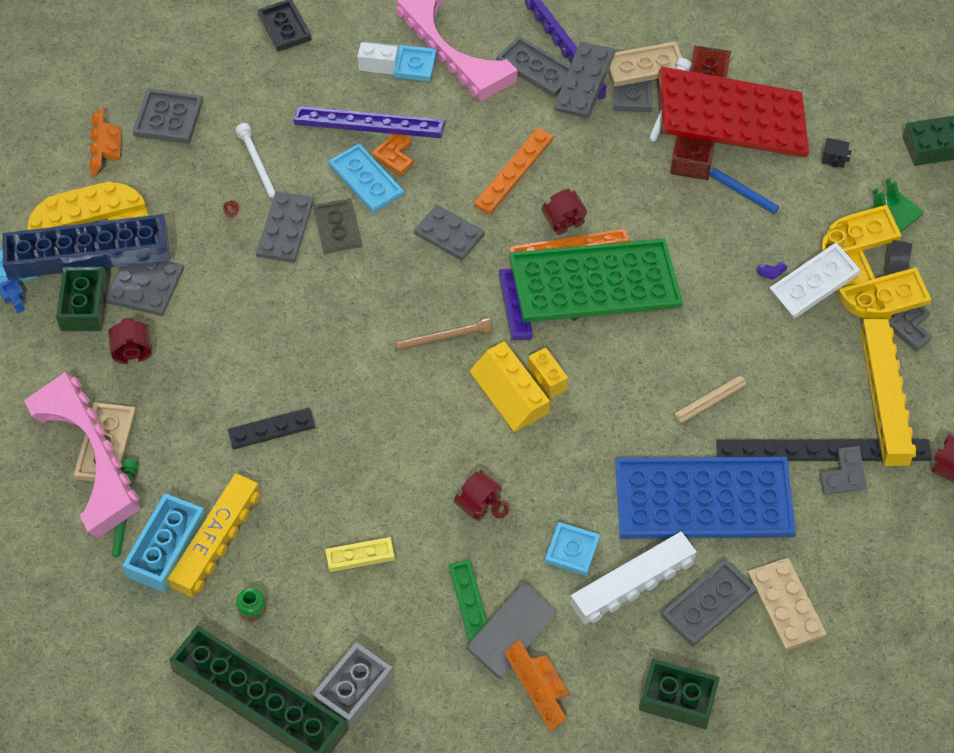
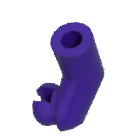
[757,262,787,280]

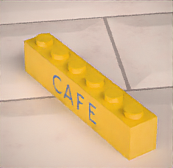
[167,473,261,598]

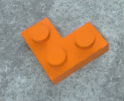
[372,134,413,176]

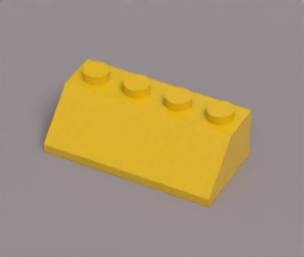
[469,341,550,432]

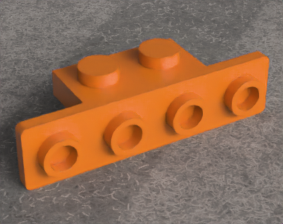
[89,107,121,177]
[505,641,569,731]

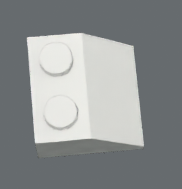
[358,42,400,75]

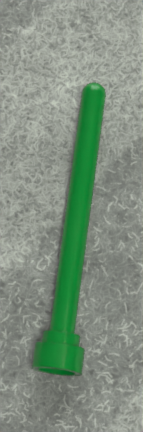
[112,459,139,557]

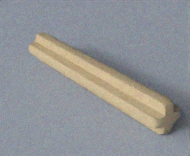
[675,376,746,423]

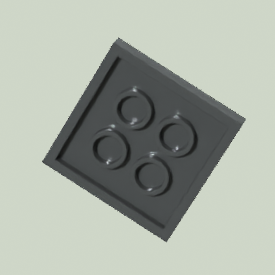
[133,88,203,144]
[105,261,184,316]

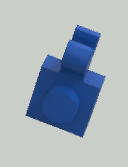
[0,279,25,314]

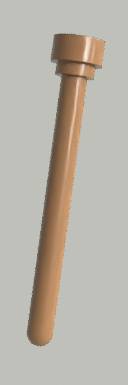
[395,317,492,350]

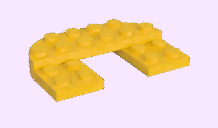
[28,182,148,230]
[822,205,932,320]

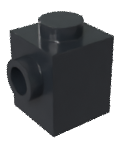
[821,138,852,168]

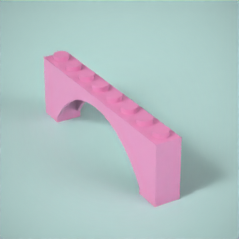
[396,0,517,101]
[24,372,141,538]

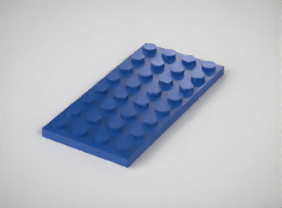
[615,457,796,539]

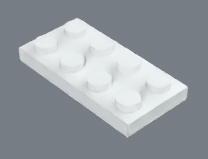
[770,242,861,319]

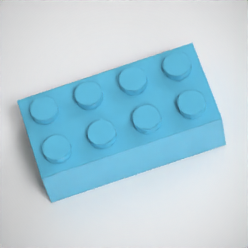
[122,493,206,593]

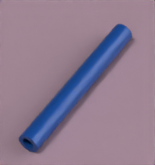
[709,168,779,214]

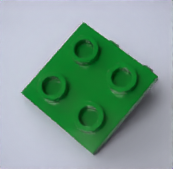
[870,177,924,233]

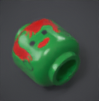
[236,588,266,621]

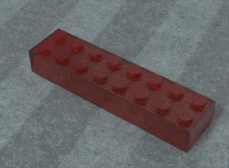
[670,45,731,180]

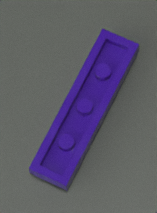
[498,269,533,340]

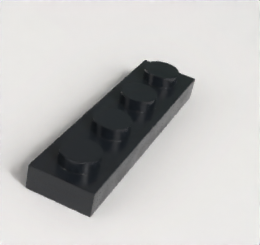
[228,407,315,450]

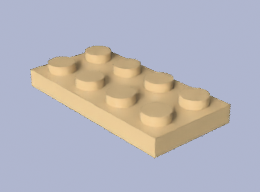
[608,41,682,87]
[74,402,137,482]
[747,558,827,651]

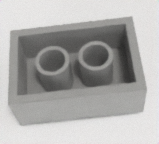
[313,642,393,731]

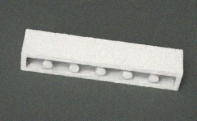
[570,532,697,625]

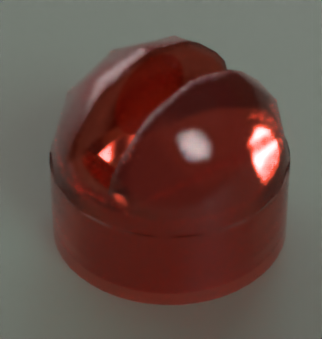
[223,200,239,217]
[491,500,510,519]

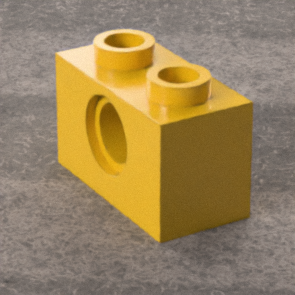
[528,348,568,399]

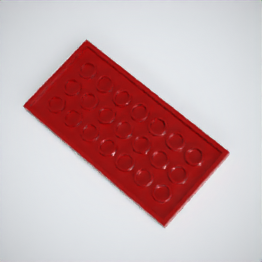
[659,66,809,157]

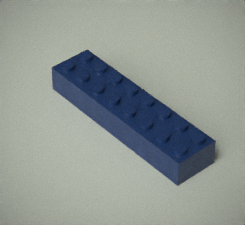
[2,214,170,280]

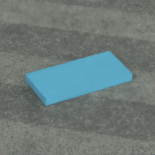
[328,143,405,213]

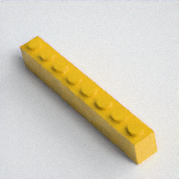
[861,319,916,466]

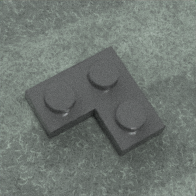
[889,306,932,352]
[819,446,867,495]

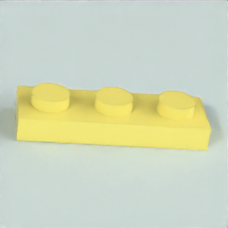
[325,537,395,572]

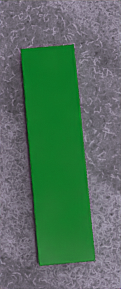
[449,560,487,643]

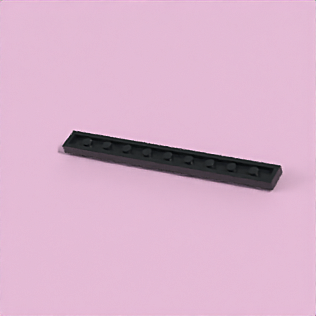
[716,439,932,461]

